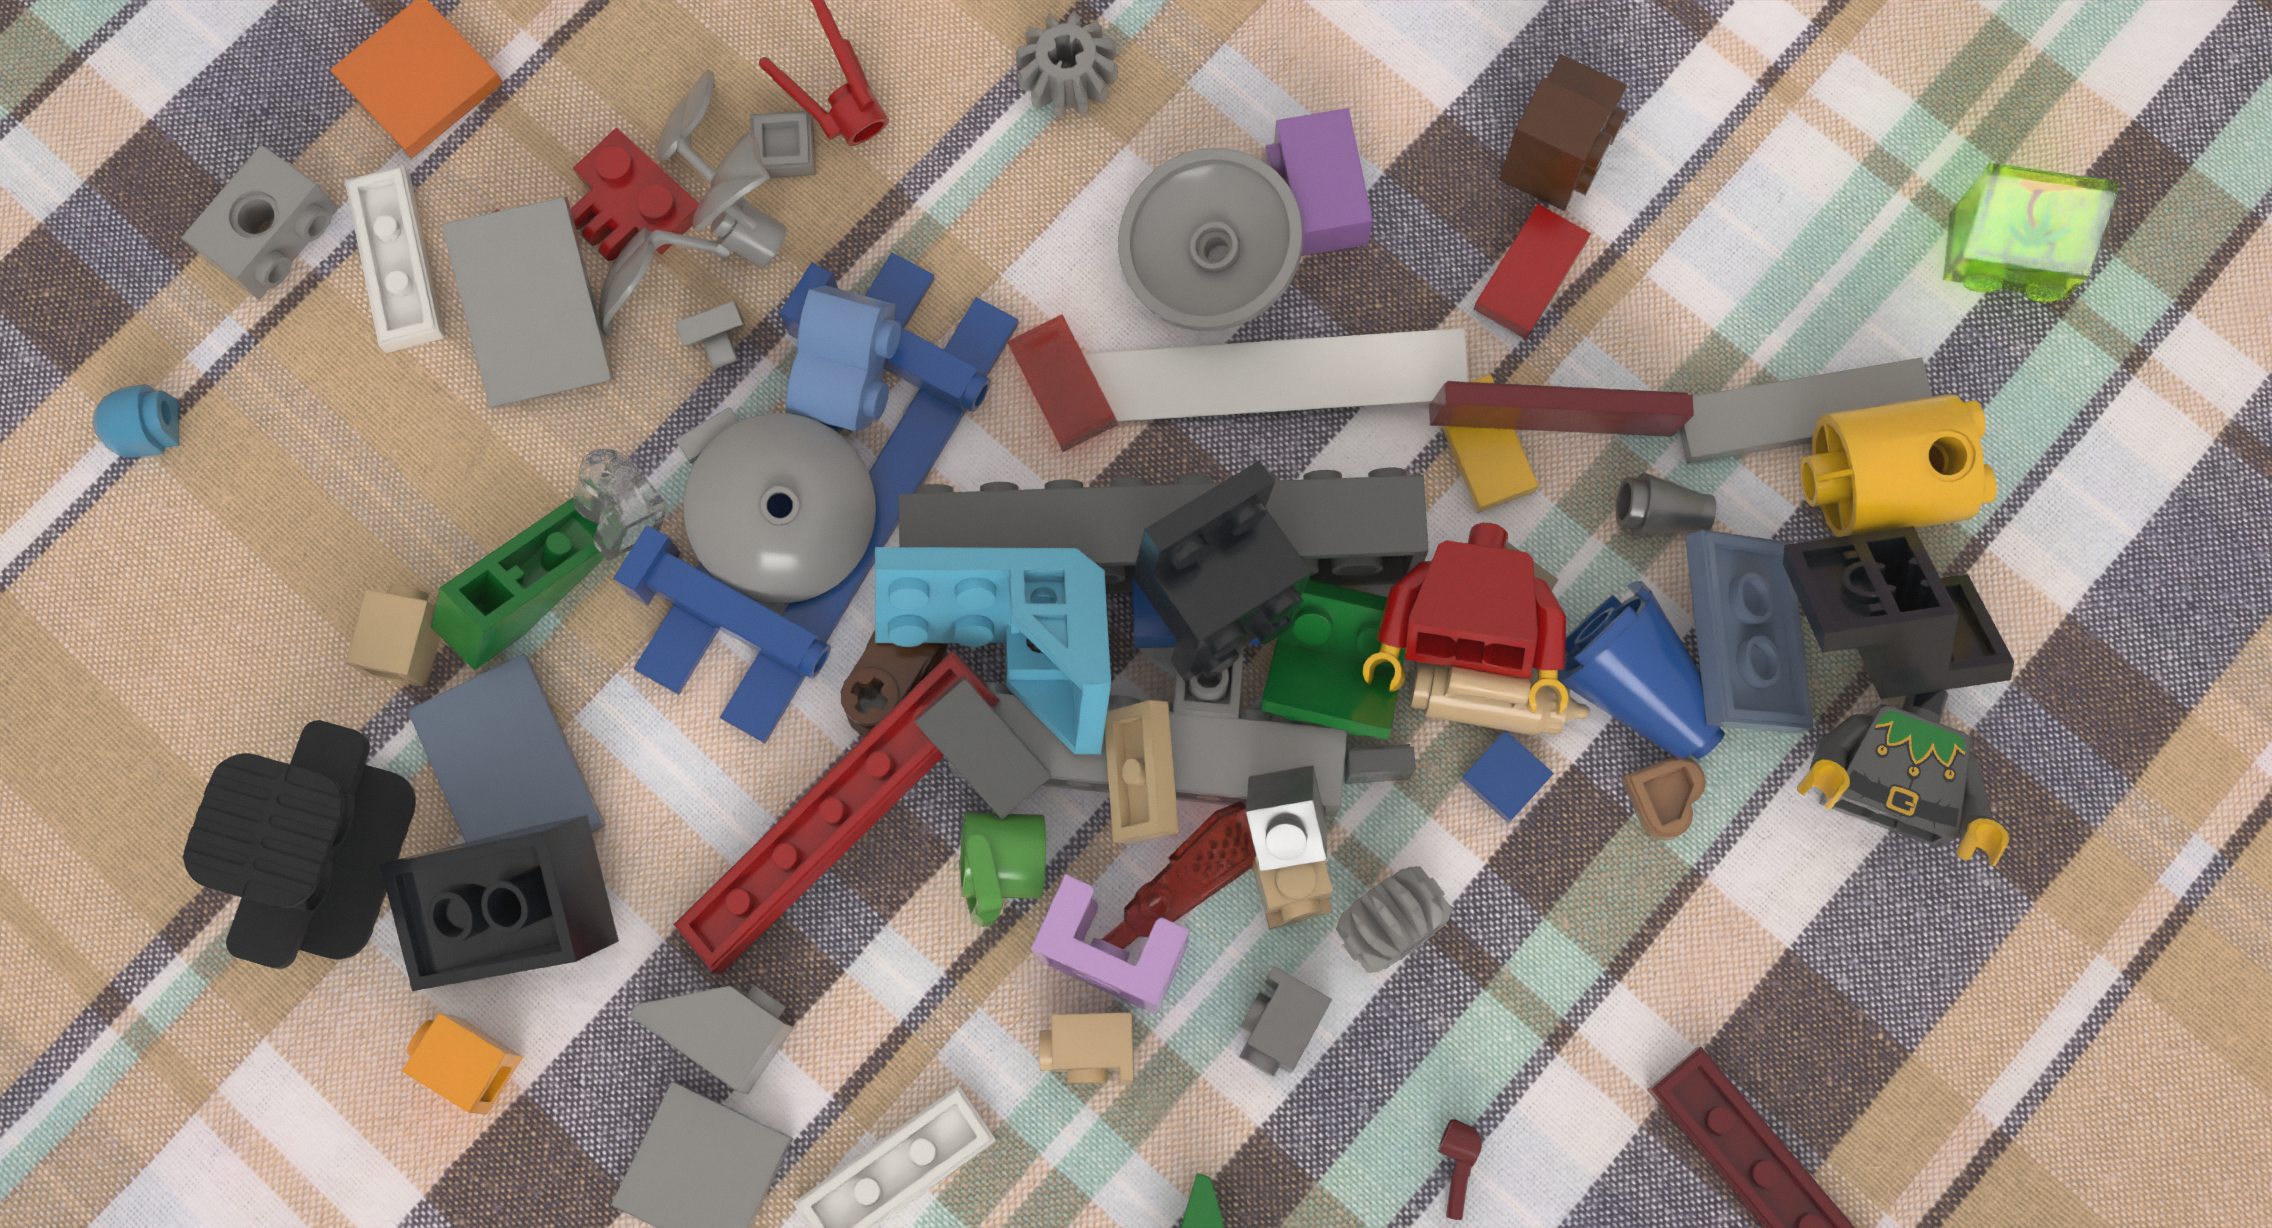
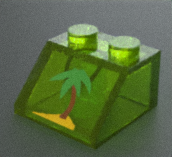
[1943,163,2118,302]

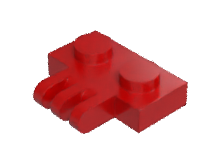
[571,127,699,261]

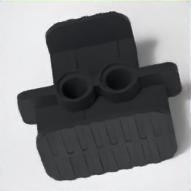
[183,720,416,969]

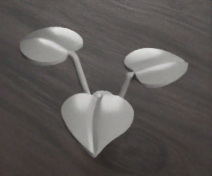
[599,70,786,337]

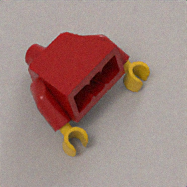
[1363,522,1569,715]

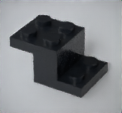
[1132,460,1312,682]
[1783,526,2014,699]

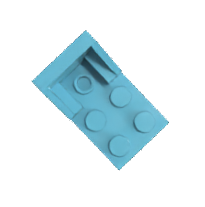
[875,547,1111,754]

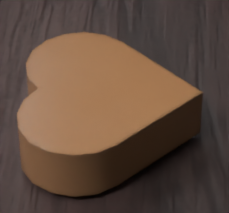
[1621,757,1706,841]

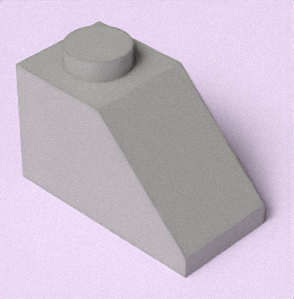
[629,985,794,1094]

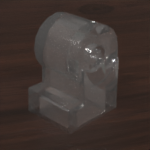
[573,448,668,562]

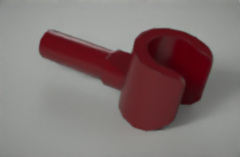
[1438,1119,1482,1220]

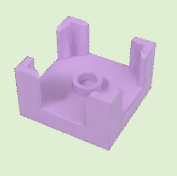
[1031,874,1190,1015]

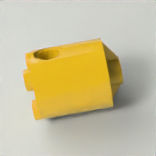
[1800,394,1997,537]

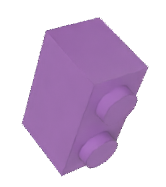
[1265,108,1373,256]

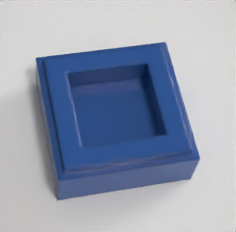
[1460,731,1554,824]

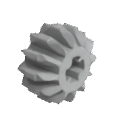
[1016,10,1118,120]
[1336,866,1452,973]

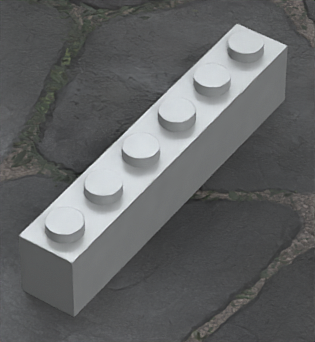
[948,682,1347,817]

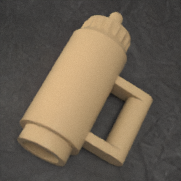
[1410,662,1590,736]

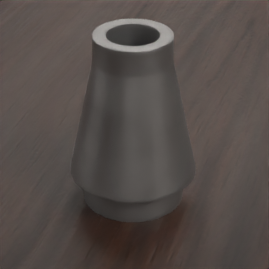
[1616,472,1716,535]

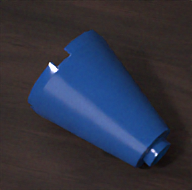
[1557,581,1725,759]

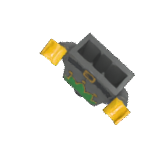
[1797,690,2009,866]

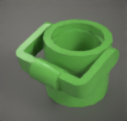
[959,813,1046,927]

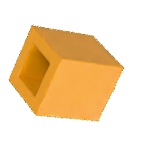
[402,1013,523,1115]

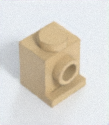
[1252,857,1333,930]
[1039,1012,1134,1084]

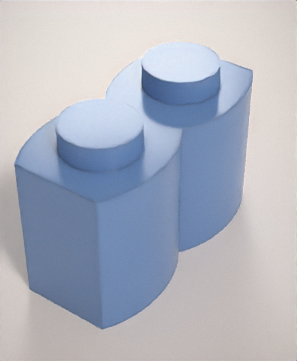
[786,285,901,432]

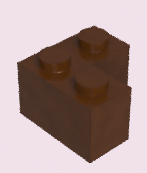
[1499,54,1628,211]

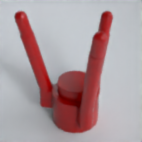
[759,0,889,146]

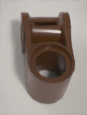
[840,630,948,737]

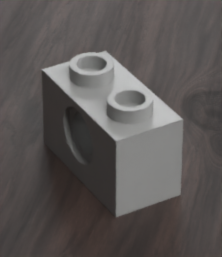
[181,145,337,300]

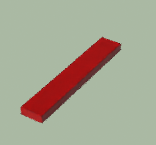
[673,651,1000,974]

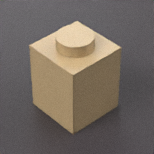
[345,584,440,688]

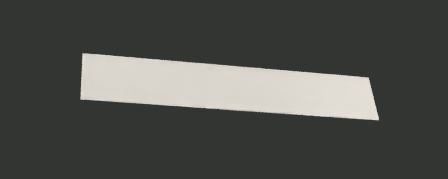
[1063,328,1469,425]

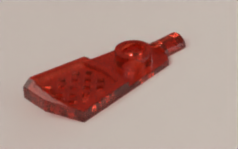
[1101,801,1257,949]

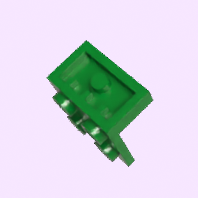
[1260,580,1406,739]

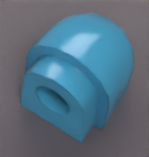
[92,384,180,458]

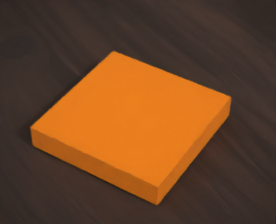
[330,0,503,159]

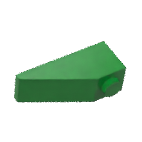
[431,490,627,671]

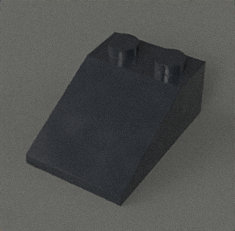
[380,815,619,991]

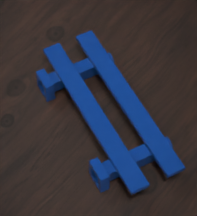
[613,253,1019,744]

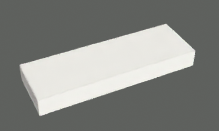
[344,165,445,353]
[793,1085,998,1228]

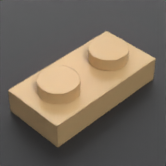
[1104,700,1179,844]

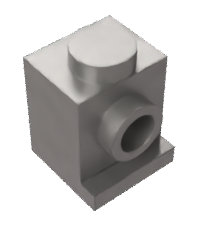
[1239,966,1332,1077]

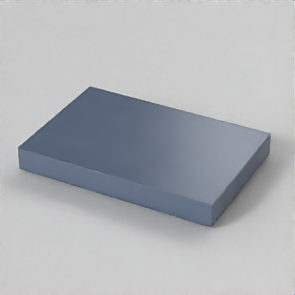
[1685,530,1813,733]
[407,654,606,843]

